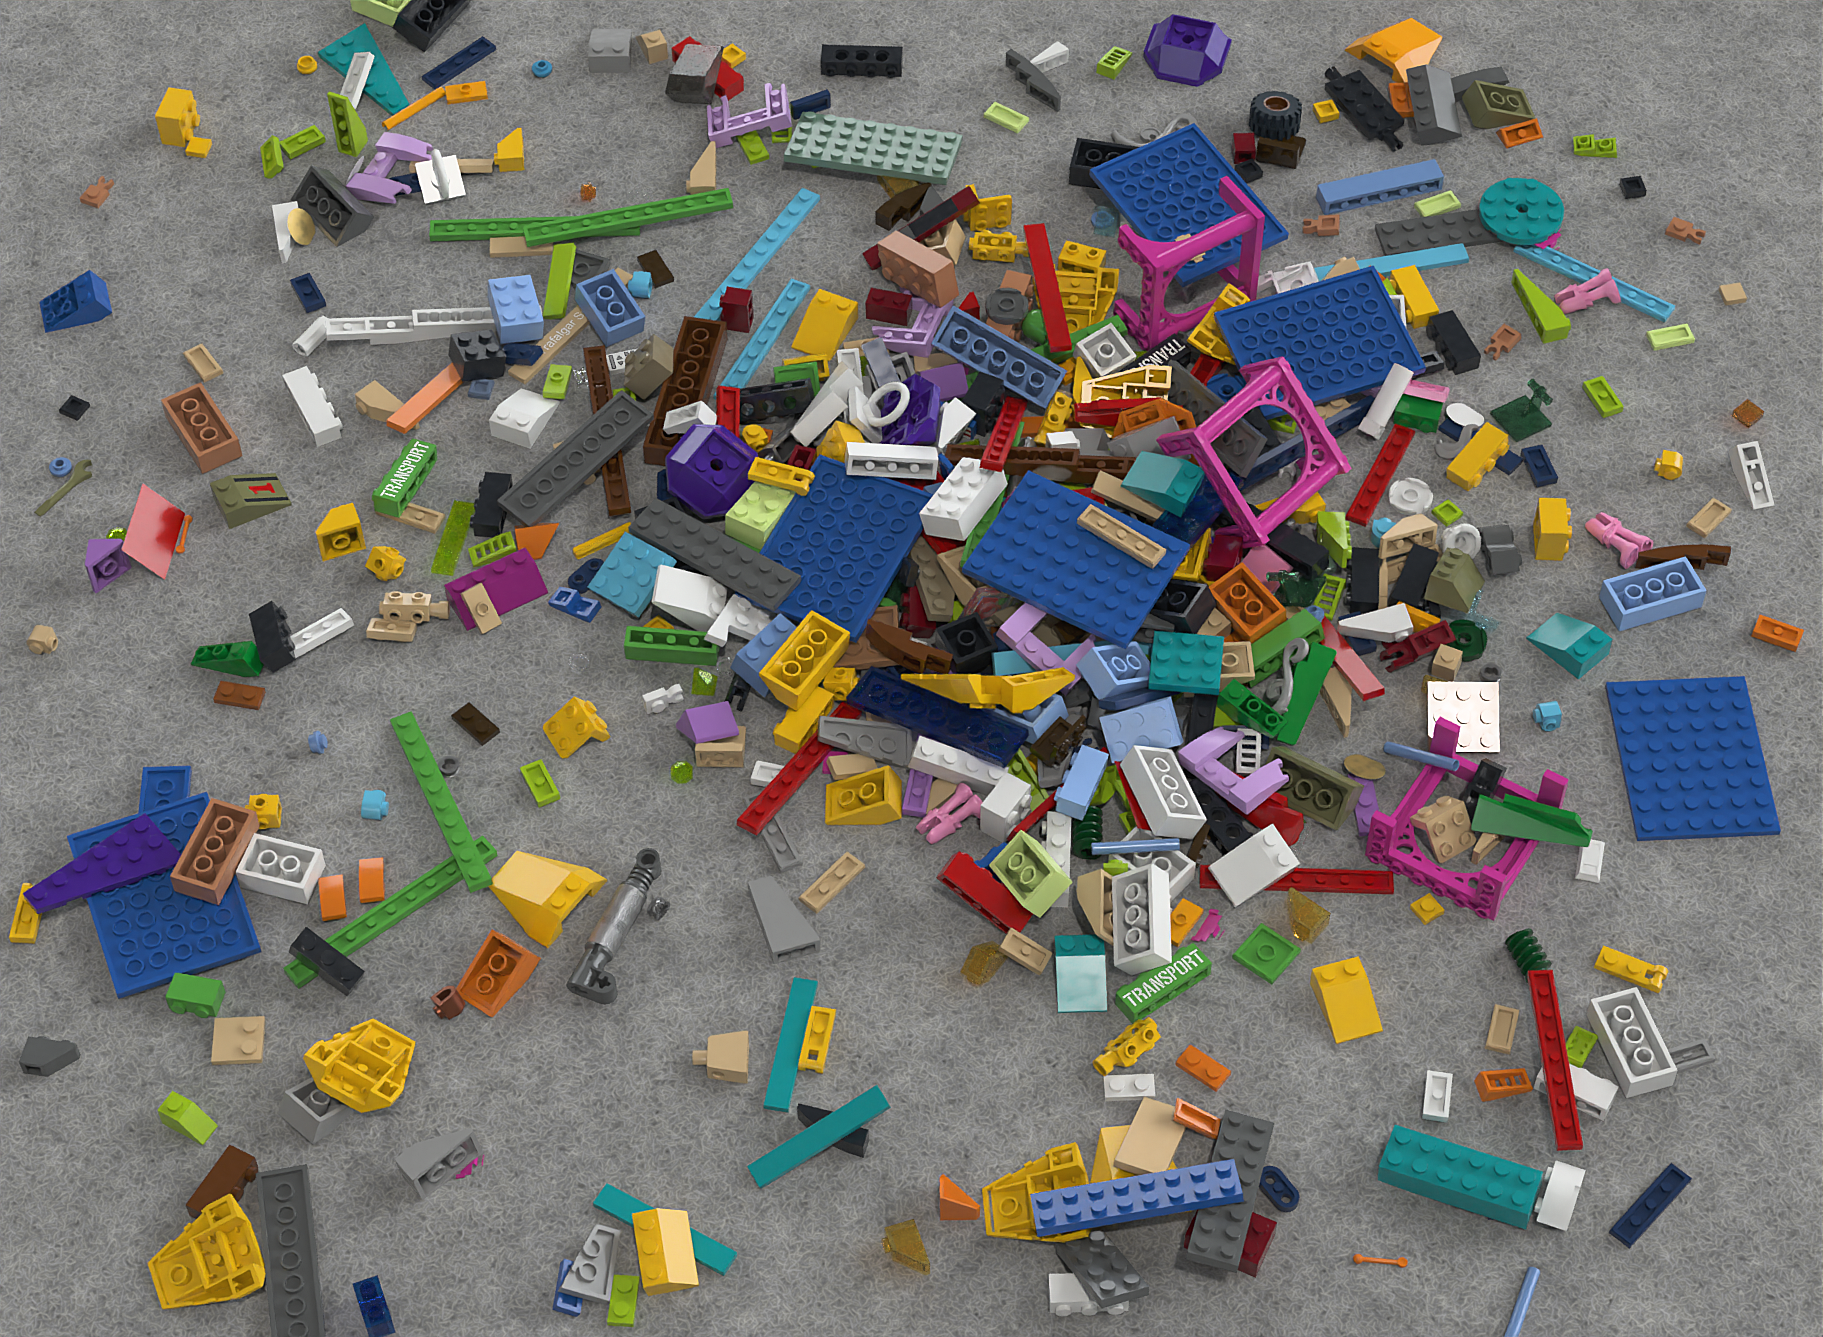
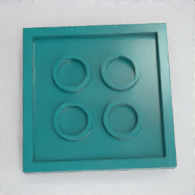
[1148,631,1224,695]

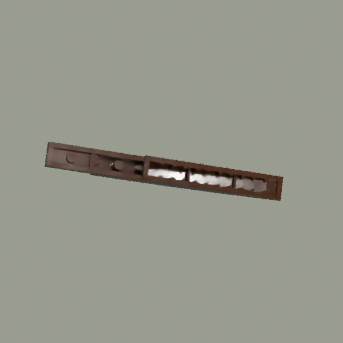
[583,345,631,516]
[945,444,1137,484]

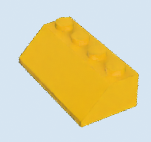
[759,610,850,711]

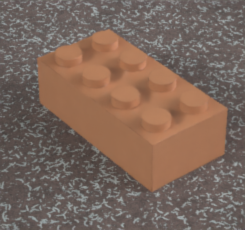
[877,231,959,308]
[986,270,1034,342]
[161,382,243,474]
[170,798,260,905]

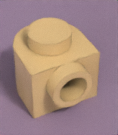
[27,625,58,654]

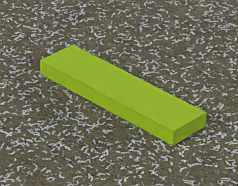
[543,243,576,320]

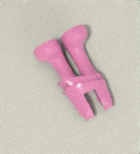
[1554,268,1621,314]
[1585,512,1653,569]
[916,783,983,844]

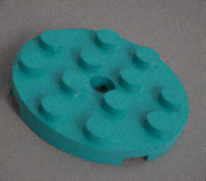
[1479,178,1564,245]

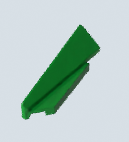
[1276,642,1337,746]
[1471,794,1593,848]

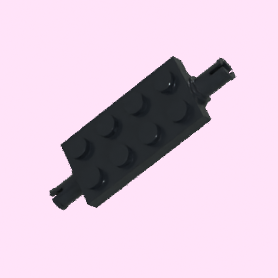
[1324,66,1405,152]

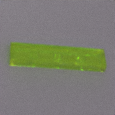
[431,500,475,576]

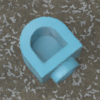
[628,271,653,298]
[1371,518,1396,548]
[1533,701,1562,731]
[361,790,389,820]

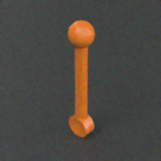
[176,515,193,554]
[1353,1254,1408,1268]

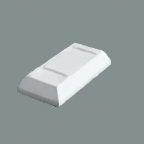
[1575,839,1605,883]

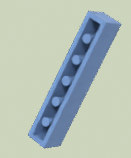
[1316,159,1444,215]

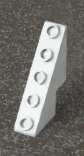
[790,361,863,447]

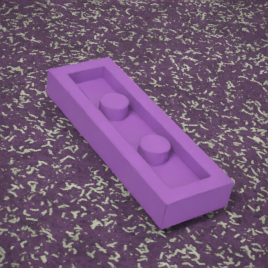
[1347,773,1379,836]

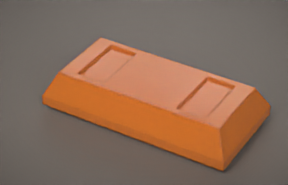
[1173,1098,1220,1140]

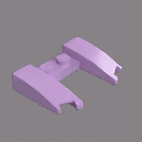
[707,83,792,148]
[346,132,433,204]
[872,287,954,358]
[996,602,1096,696]
[1178,726,1289,815]

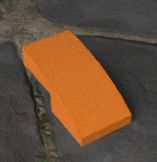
[359,857,385,903]
[318,874,347,921]

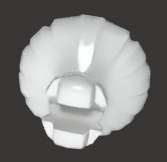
[1441,524,1481,559]

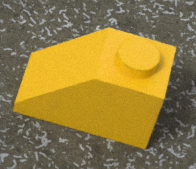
[494,128,524,172]

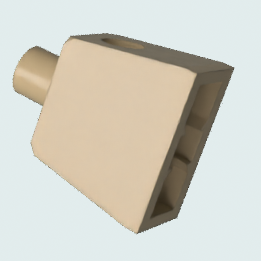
[692,1031,749,1083]

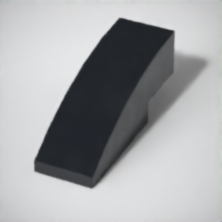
[1462,758,1507,833]
[797,1103,869,1158]

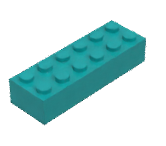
[1378,1125,1543,1229]

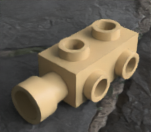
[379,591,450,623]

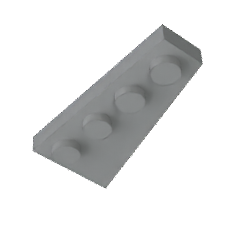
[1037,706,1083,788]
[818,716,912,770]

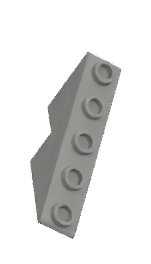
[1065,428,1112,487]

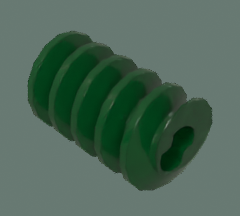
[1073,806,1103,860]
[1505,928,1552,983]

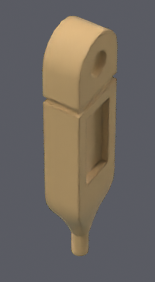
[1378,558,1388,610]

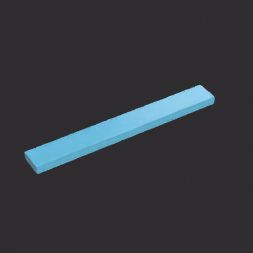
[1314,243,1469,281]
[1513,244,1675,323]
[713,278,810,400]
[991,640,1153,676]

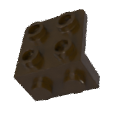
[1256,135,1306,169]
[1030,715,1087,768]

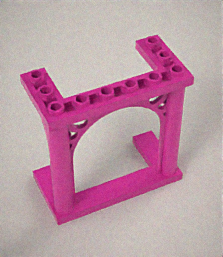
[1113,176,1265,352]
[1156,356,1352,548]
[1365,716,1569,921]

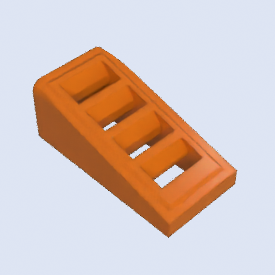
[1474,1068,1533,1102]

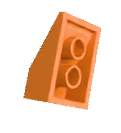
[456,929,541,1018]

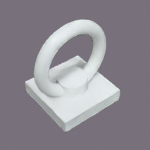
[415,149,466,205]
[848,382,910,444]

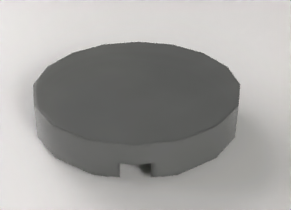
[985,288,1029,325]

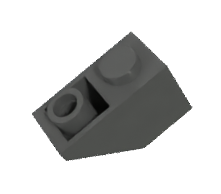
[19,1036,81,1077]

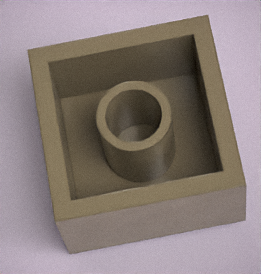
[624,334,674,399]

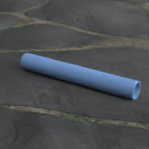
[1383,741,1459,771]
[1091,838,1180,855]
[1504,1267,1540,1337]

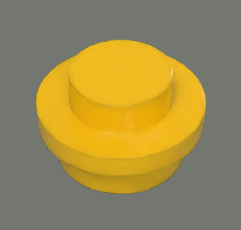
[297,56,317,74]

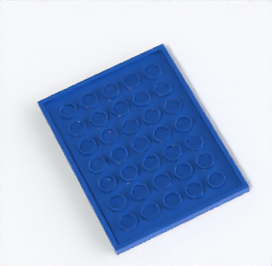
[1089,123,1289,288]
[1213,265,1426,420]
[735,454,934,643]
[962,470,1190,649]
[1605,676,1781,841]
[67,792,262,999]

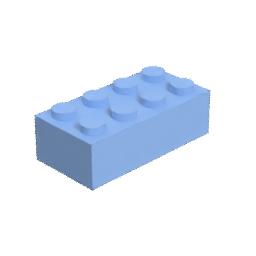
[1599,557,1706,631]

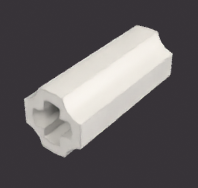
[292,316,329,357]

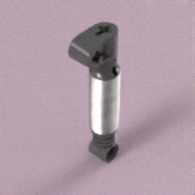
[566,848,662,1005]

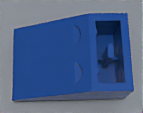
[39,270,112,333]

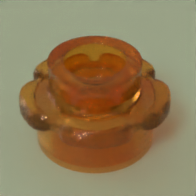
[580,182,596,202]

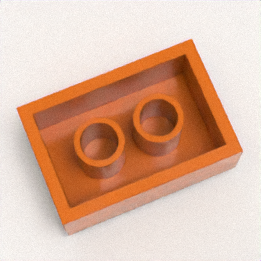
[1209,562,1287,644]

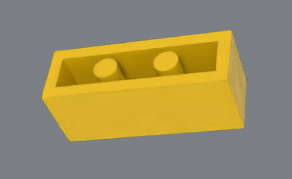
[1389,265,1439,329]
[1446,422,1509,491]
[773,686,835,754]

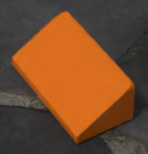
[1496,118,1543,148]

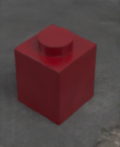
[1232,133,1256,164]

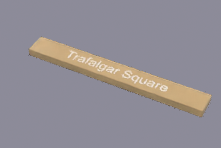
[508,268,633,384]

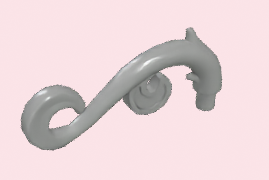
[1110,114,1198,147]
[1266,638,1309,715]

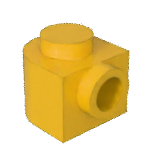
[742,424,768,453]
[1654,450,1683,480]

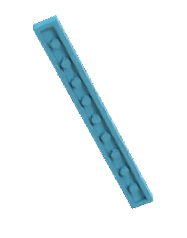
[694,188,820,321]

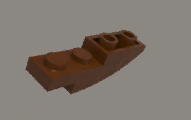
[866,619,953,674]

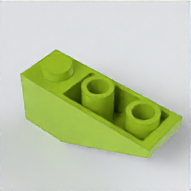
[1316,511,1352,568]

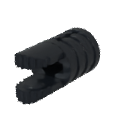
[724,672,751,712]

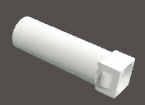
[1358,363,1414,440]

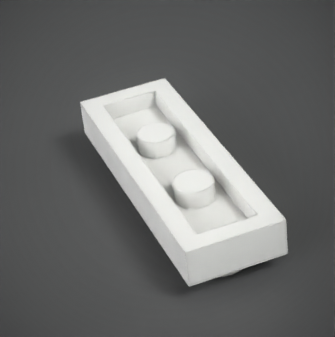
[340,52,375,109]
[290,608,354,658]

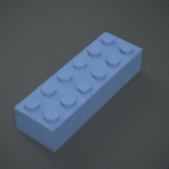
[931,306,1067,410]

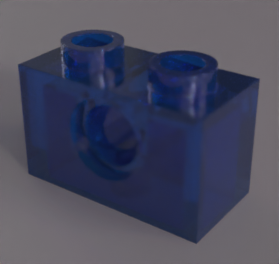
[352,1275,396,1337]

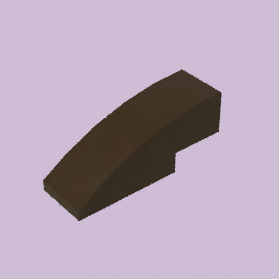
[875,182,932,231]

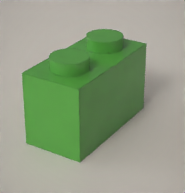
[165,972,226,1018]

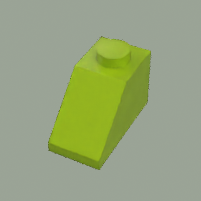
[157,1091,218,1145]

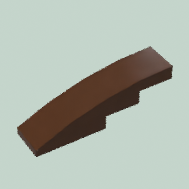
[1635,544,1731,570]

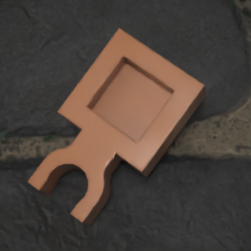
[80,176,114,209]
[1303,215,1340,236]
[1665,217,1706,245]
[1484,324,1522,361]

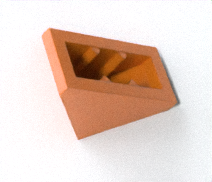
[515,523,559,560]
[940,1174,980,1220]

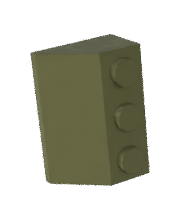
[1424,547,1485,613]

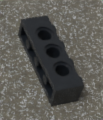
[821,44,903,78]
[739,378,815,424]
[1188,778,1254,856]

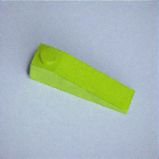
[327,91,368,157]
[1511,269,1571,344]
[982,721,1049,812]

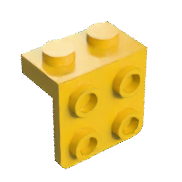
[962,184,1012,231]
[543,696,611,759]

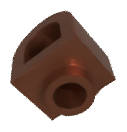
[430,986,465,1020]

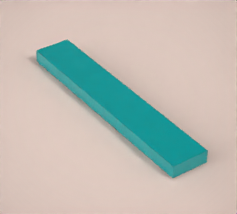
[764,977,818,1113]
[747,1085,891,1188]
[593,1183,737,1276]

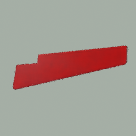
[1073,397,1183,426]
[1214,772,1304,847]

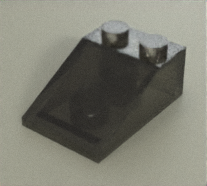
[665,44,724,105]

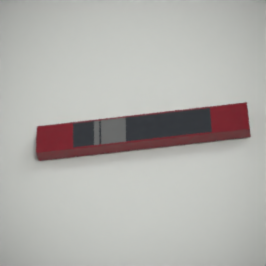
[862,186,980,270]

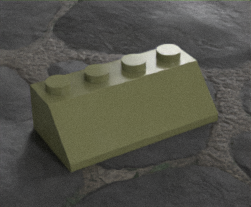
[1265,746,1364,830]

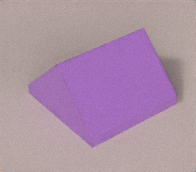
[917,362,969,402]
[85,539,132,593]
[676,701,739,744]

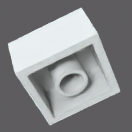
[1073,323,1136,379]
[980,772,1032,843]

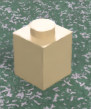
[1431,644,1463,682]

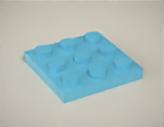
[588,532,677,618]

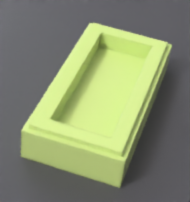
[984,102,1029,133]
[1414,190,1461,217]
[1646,324,1695,351]

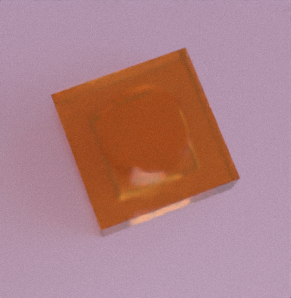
[1732,399,1764,428]

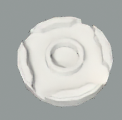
[1388,478,1433,516]

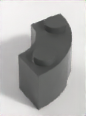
[1477,524,1522,575]

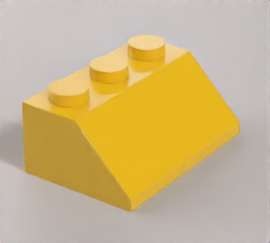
[632,1208,699,1296]

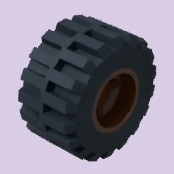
[1249,91,1302,141]

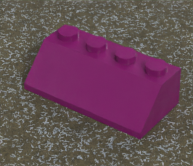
[444,548,548,631]

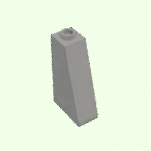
[748,876,821,964]

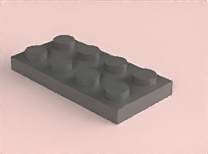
[1056,1230,1149,1309]

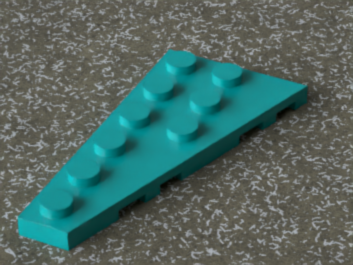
[318,23,409,116]

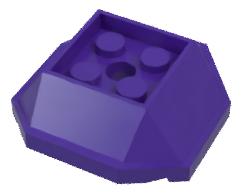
[1143,14,1232,87]
[879,373,941,446]
[665,424,758,519]

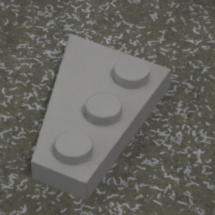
[558,1224,620,1305]

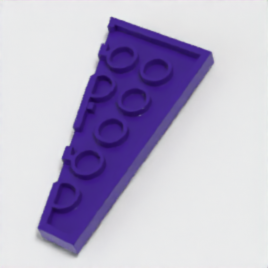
[23,813,181,914]

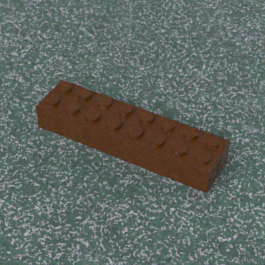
[643,316,728,466]

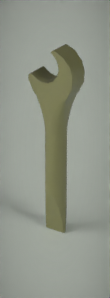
[34,459,92,517]

